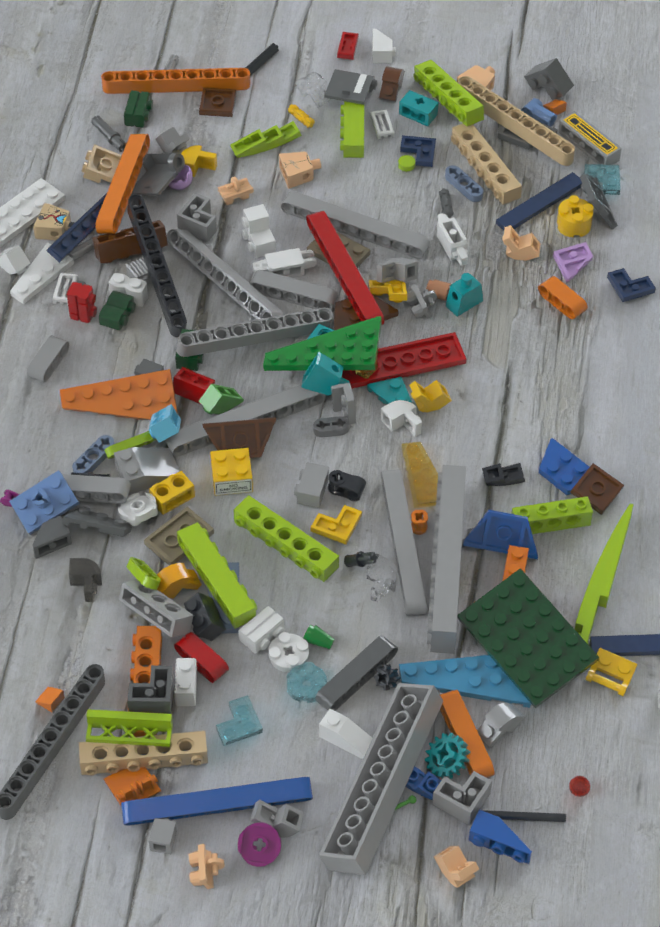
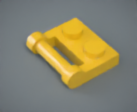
[585,648,638,696]

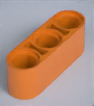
[538,276,588,319]

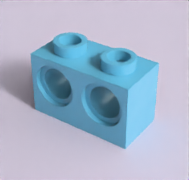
[149,404,181,443]

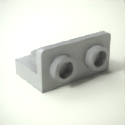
[331,383,356,425]

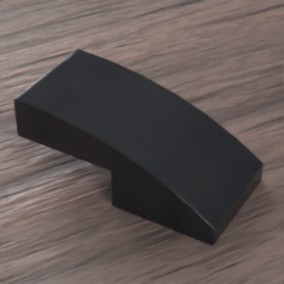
[482,463,525,486]

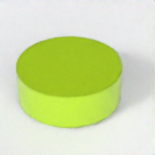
[398,155,415,172]

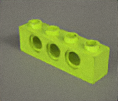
[511,496,593,534]

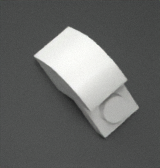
[381,400,422,437]

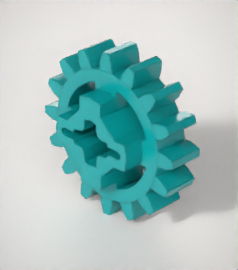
[425,733,470,779]

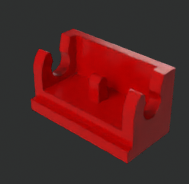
[173,367,215,405]

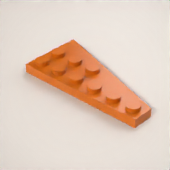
[60,369,178,420]

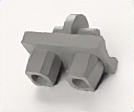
[407,284,437,319]

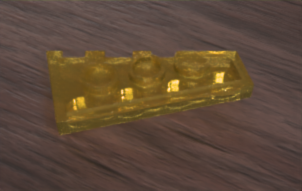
[401,442,438,508]

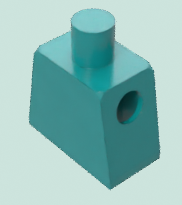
[446,273,483,317]
[301,352,349,395]

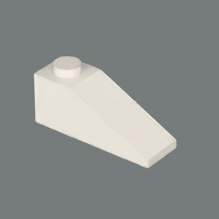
[319,709,373,759]

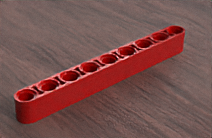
[306,211,384,325]

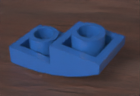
[405,766,442,800]

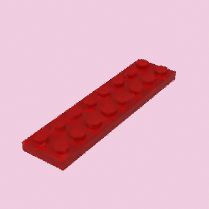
[342,332,467,389]

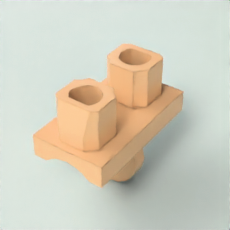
[218,176,254,205]
[189,844,224,889]

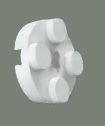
[118,493,158,526]
[268,632,309,672]

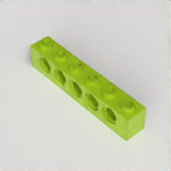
[413,60,484,126]
[233,495,339,582]

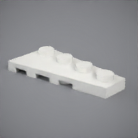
[10,243,74,304]

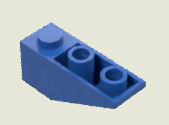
[469,810,532,864]

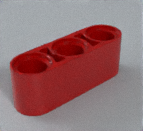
[174,632,229,683]

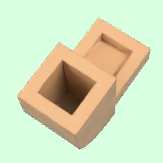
[503,225,541,261]
[434,846,479,888]

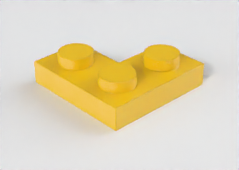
[369,280,407,303]
[310,505,362,544]

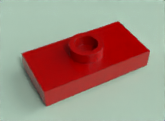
[337,32,359,60]

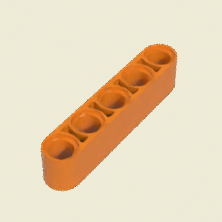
[440,689,495,778]

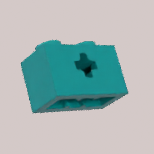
[399,90,439,126]

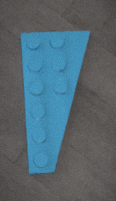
[399,655,531,708]

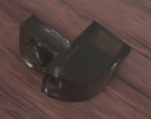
[69,558,102,602]

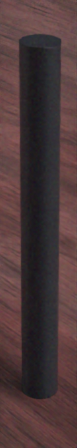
[482,810,566,822]

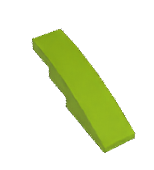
[230,121,302,158]

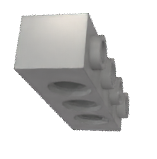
[119,579,193,638]

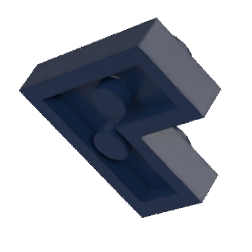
[400,135,436,167]
[607,268,656,302]

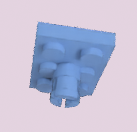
[9,470,80,535]

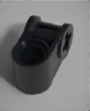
[328,470,366,501]

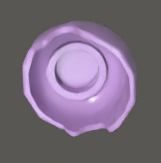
[168,165,193,190]

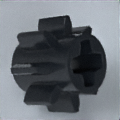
[374,664,401,691]

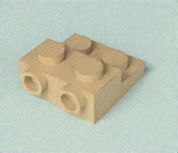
[81,144,122,183]

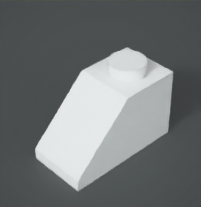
[372,29,396,64]
[0,245,31,275]

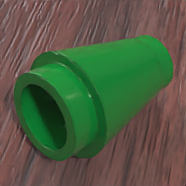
[303,624,335,650]

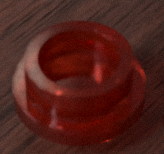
[569,776,590,797]

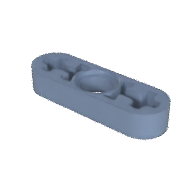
[445,165,483,202]
[72,435,114,473]

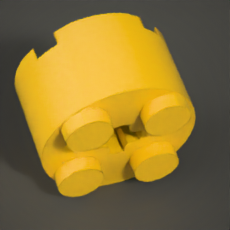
[557,195,594,238]

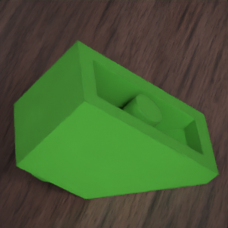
[199,384,244,415]

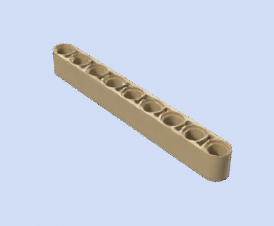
[458,76,575,166]

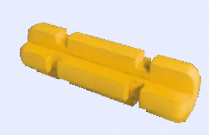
[288,104,315,128]

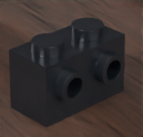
[184,592,226,641]

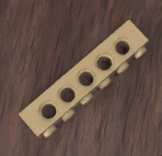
[451,124,522,205]
[79,731,208,776]

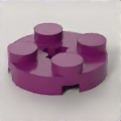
[238,822,282,867]

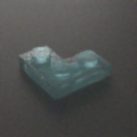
[584,164,621,195]
[216,695,263,746]

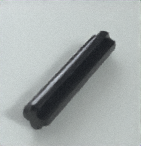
[245,43,279,76]

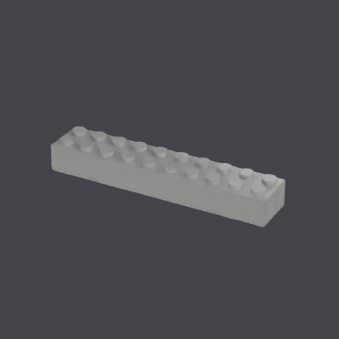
[427,465,466,654]
[319,683,443,875]

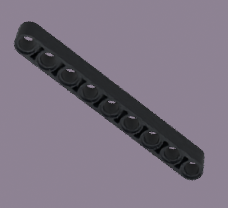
[127,194,187,337]

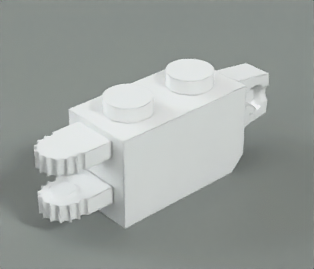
[436,213,468,266]
[252,248,317,278]

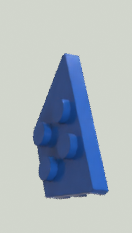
[539,438,589,495]
[463,510,538,560]

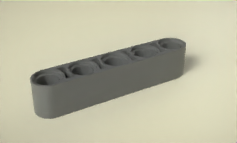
[315,635,398,711]

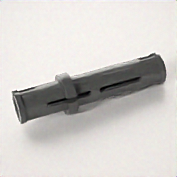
[91,115,127,152]

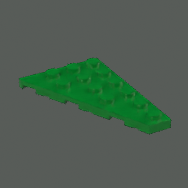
[263,316,382,371]

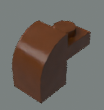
[379,66,405,102]

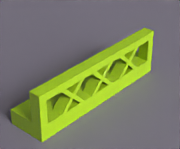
[86,709,173,747]

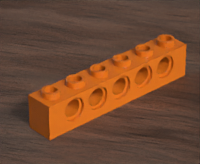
[128,626,162,737]

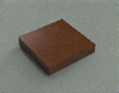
[199,88,236,117]
[570,463,624,515]

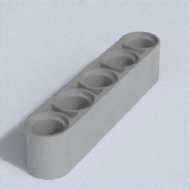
[250,270,338,311]
[39,473,131,504]

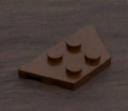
[334,294,399,330]
[202,417,276,458]

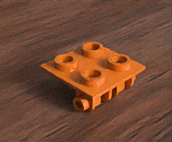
[103,767,161,806]

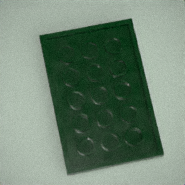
[457,568,599,708]

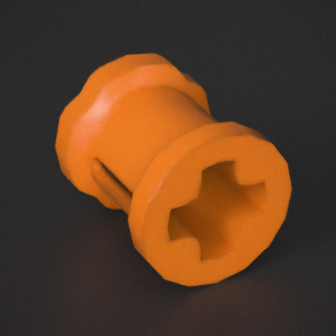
[411,509,428,535]

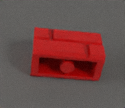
[67,282,97,323]

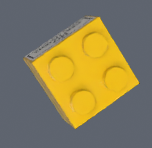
[210,448,253,496]

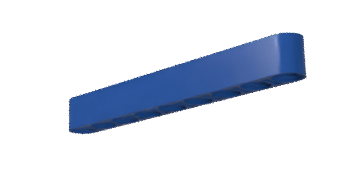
[121,777,313,826]

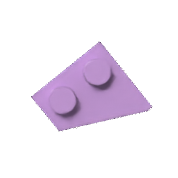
[553,242,593,283]

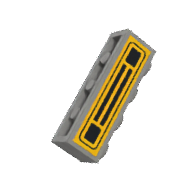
[558,111,622,169]

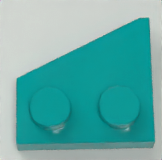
[367,376,412,405]

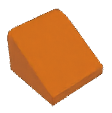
[543,99,567,115]
[35,687,65,712]

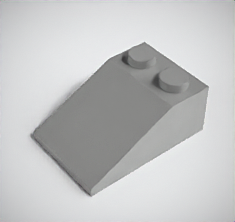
[114,447,179,495]

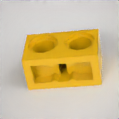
[149,471,195,515]

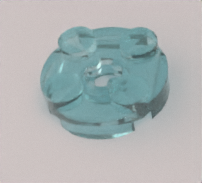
[286,662,327,703]

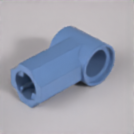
[521,98,557,126]

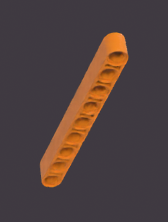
[101,68,251,94]
[96,134,150,234]

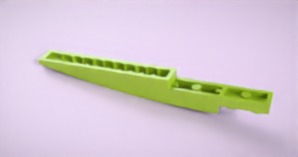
[575,503,634,644]

